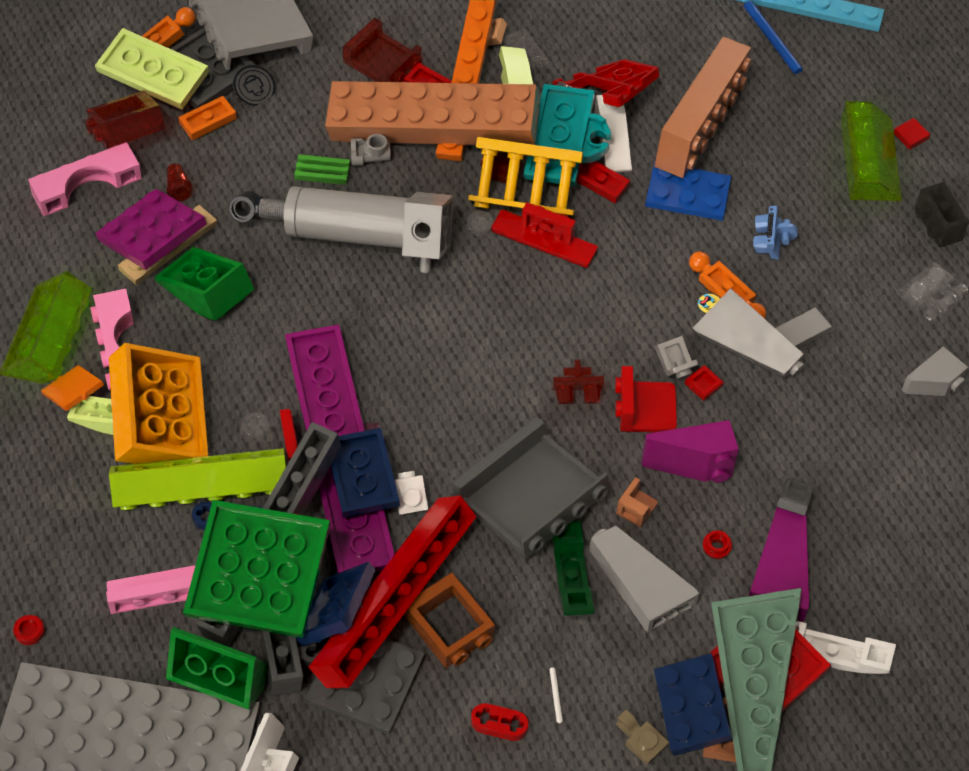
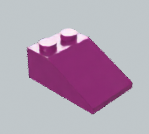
[641,420,739,483]

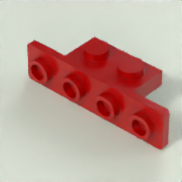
[491,202,598,268]

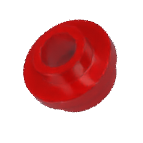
[702,530,732,559]

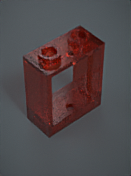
[85,90,166,149]

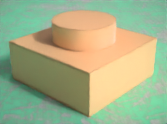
[487,18,507,46]

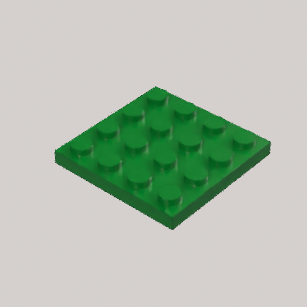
[183,500,331,638]

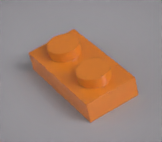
[178,96,237,140]

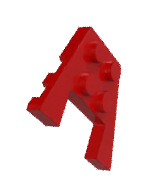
[553,59,660,107]

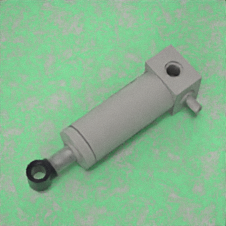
[229,186,453,273]

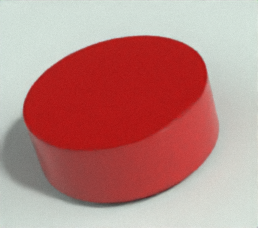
[13,615,45,645]

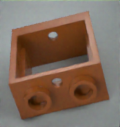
[404,573,495,668]

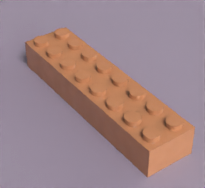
[325,81,540,145]

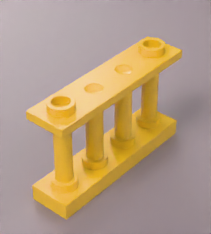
[468,137,583,216]

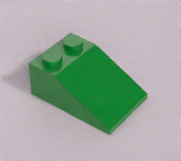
[154,247,254,321]

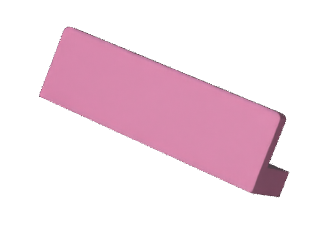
[106,566,195,614]

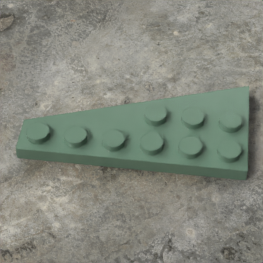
[711,588,802,771]

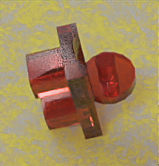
[552,359,604,404]

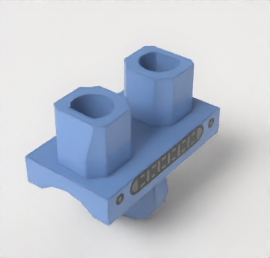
[753,206,798,260]

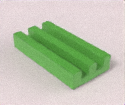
[294,154,350,185]

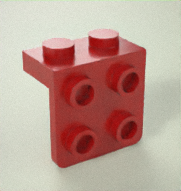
[615,366,677,432]

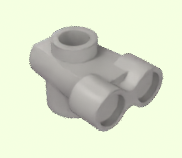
[351,134,390,166]

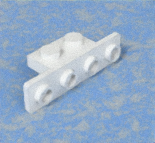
[240,713,299,771]

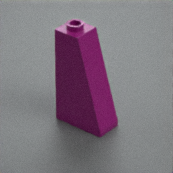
[749,507,809,622]

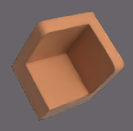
[616,477,658,528]

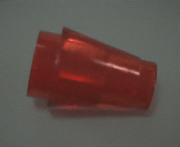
[166,163,193,201]

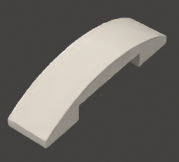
[796,621,896,674]

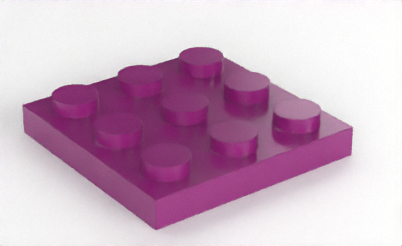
[95,189,207,270]

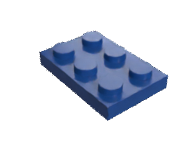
[645,161,731,221]

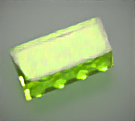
[841,101,902,201]
[0,271,92,384]

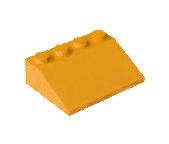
[109,343,208,464]

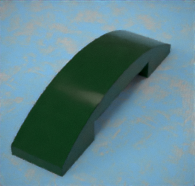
[552,521,594,616]

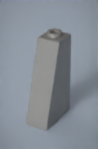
[693,288,805,379]
[589,525,699,633]

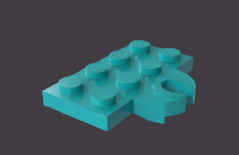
[523,84,611,186]

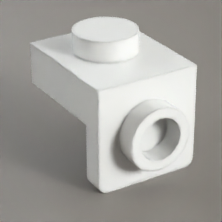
[395,471,428,515]

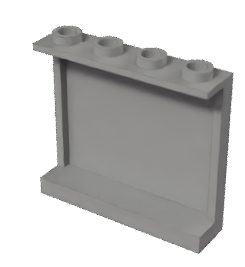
[188,0,313,70]

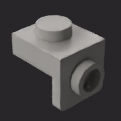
[654,336,698,379]

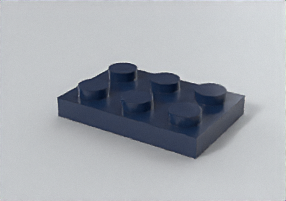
[330,428,400,518]
[295,561,375,646]
[654,653,733,756]

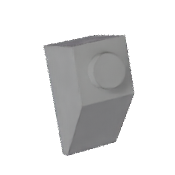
[902,347,968,396]

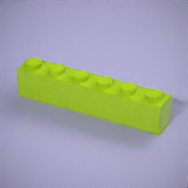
[109,448,286,510]

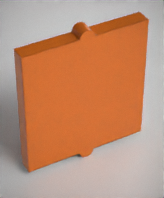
[41,365,104,411]

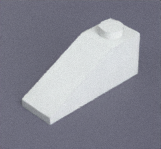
[594,95,632,172]

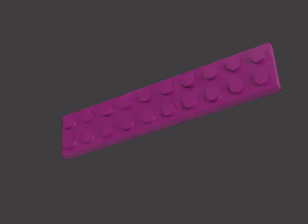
[285,324,394,573]

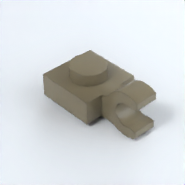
[615,710,669,765]

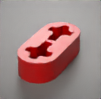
[471,703,528,741]

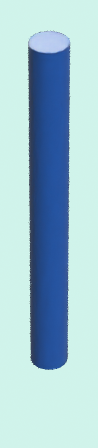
[744,0,803,74]

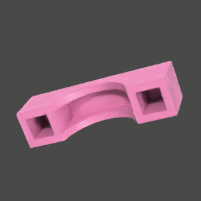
[28,142,142,217]
[90,289,134,390]

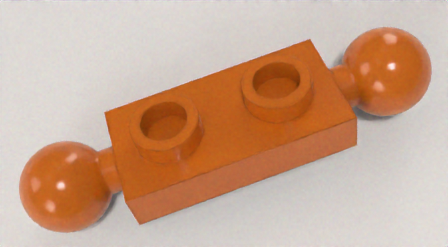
[142,7,196,48]
[689,251,766,319]

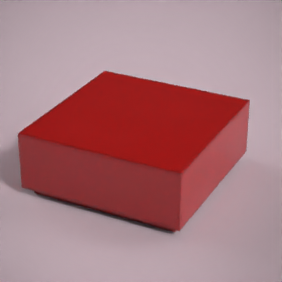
[893,118,930,150]
[684,365,724,401]

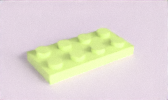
[95,28,210,109]

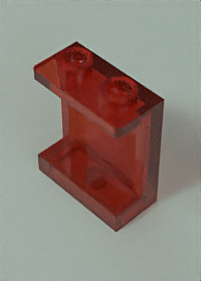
[342,17,422,82]

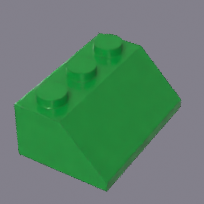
[166,627,268,710]

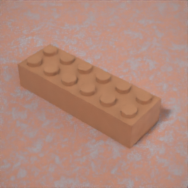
[654,37,752,178]

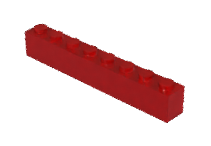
[308,495,477,688]

